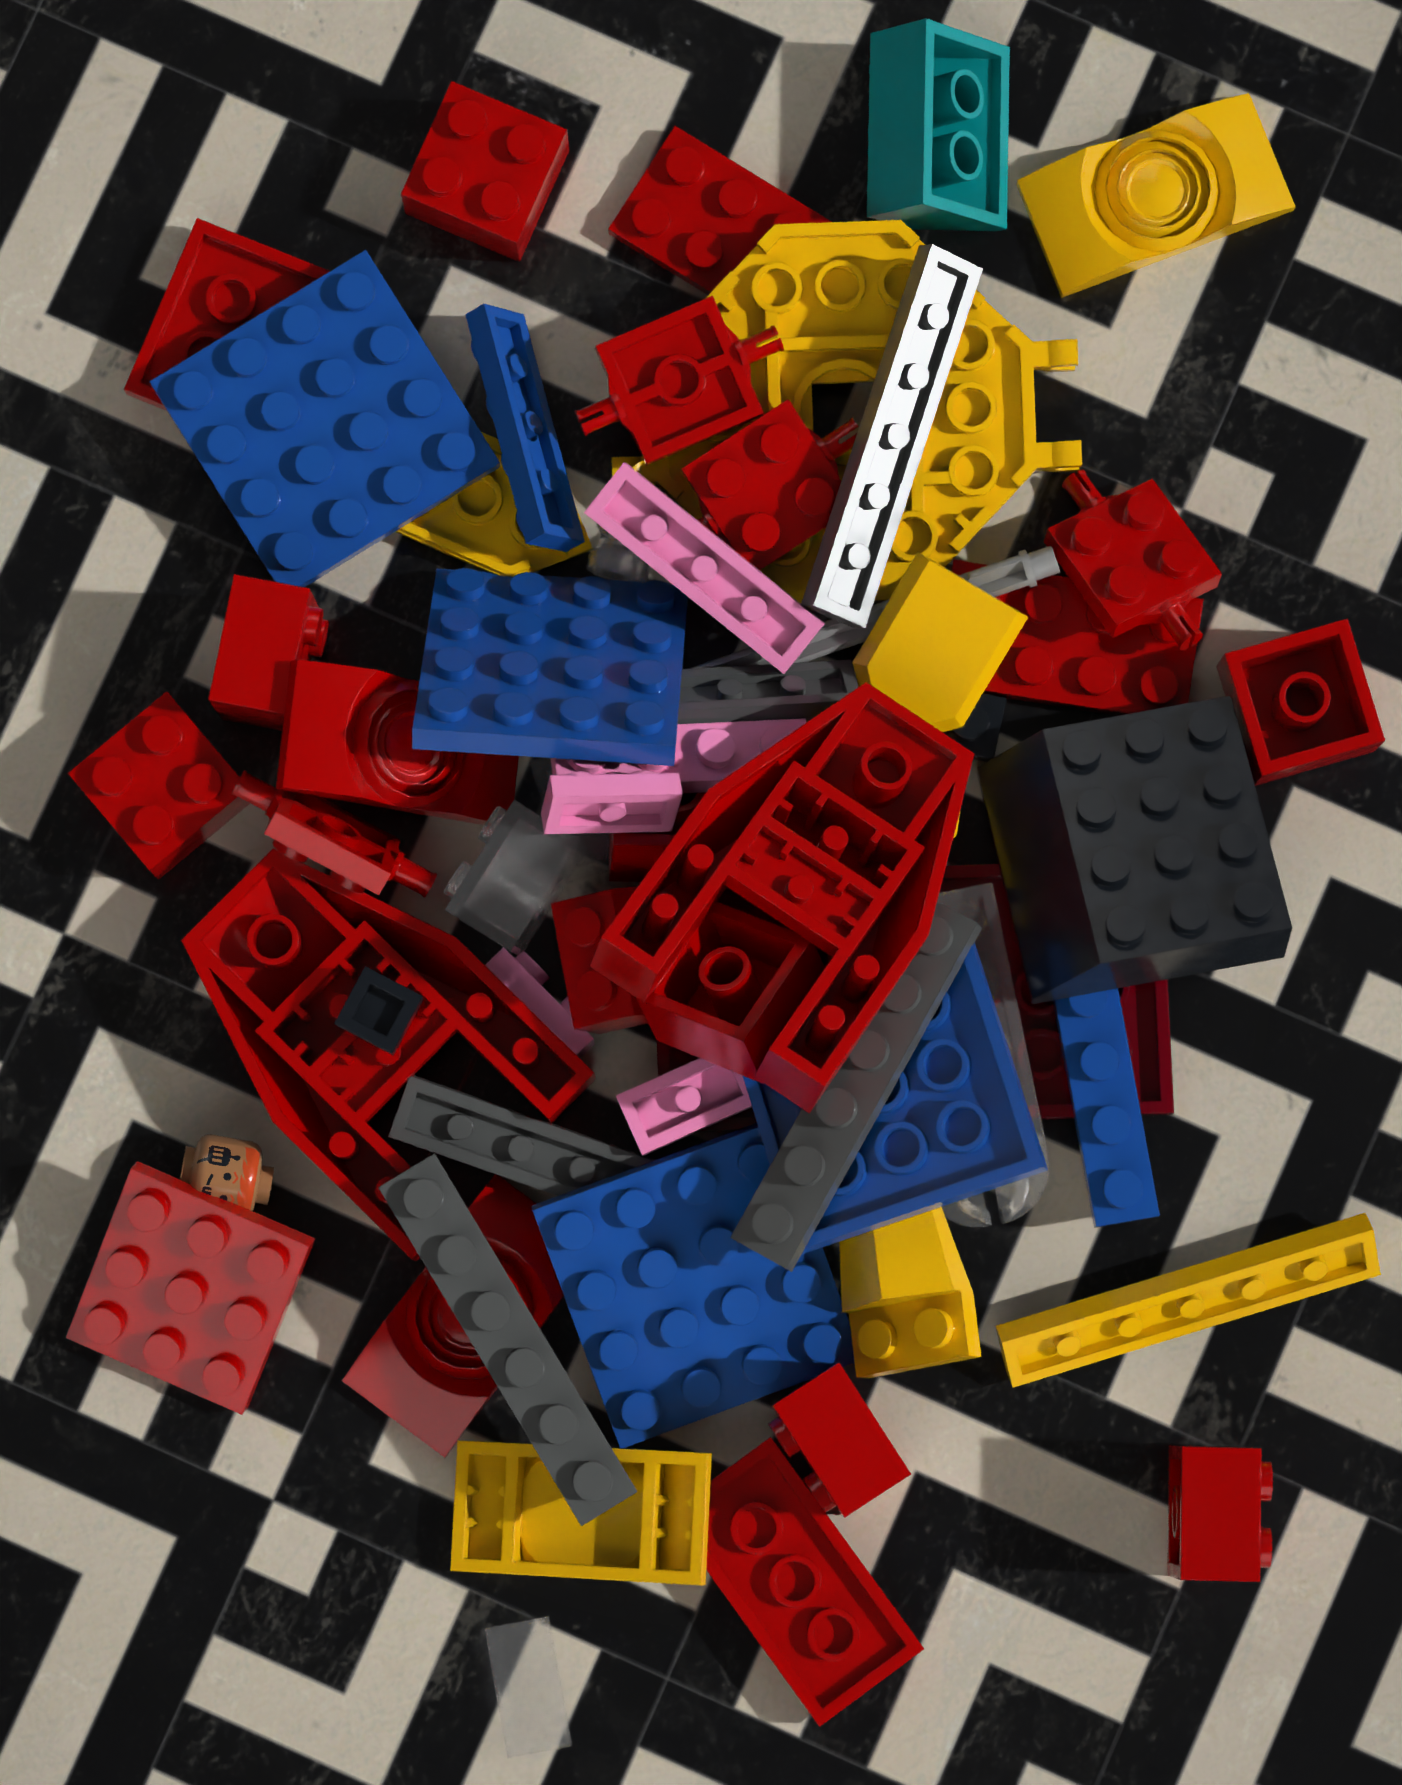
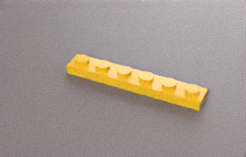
[995,1213,1381,1388]

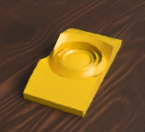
[1016,93,1295,298]
[450,1440,712,1586]

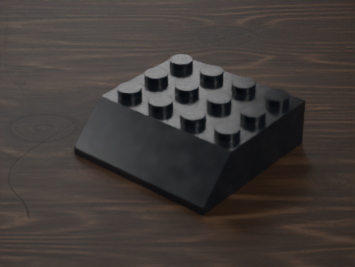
[977,695,1292,1004]

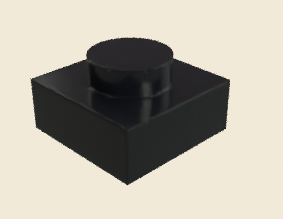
[943,693,1007,762]
[334,966,424,1056]

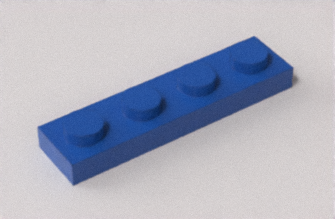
[465,303,585,552]
[1053,988,1160,1228]

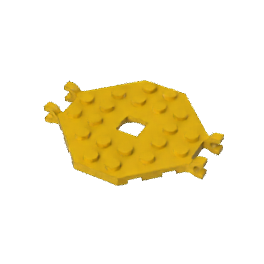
[611,220,1082,603]

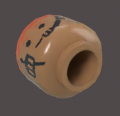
[180,1134,274,1211]

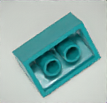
[867,18,1010,231]

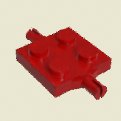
[574,296,784,466]
[680,399,859,570]
[1044,470,1222,651]
[231,770,437,898]

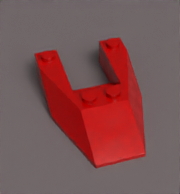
[590,682,975,1114]
[181,849,596,1262]

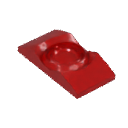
[276,659,519,829]
[342,1174,564,1458]

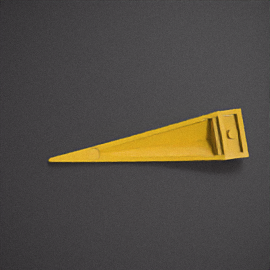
[828,955,982,1378]

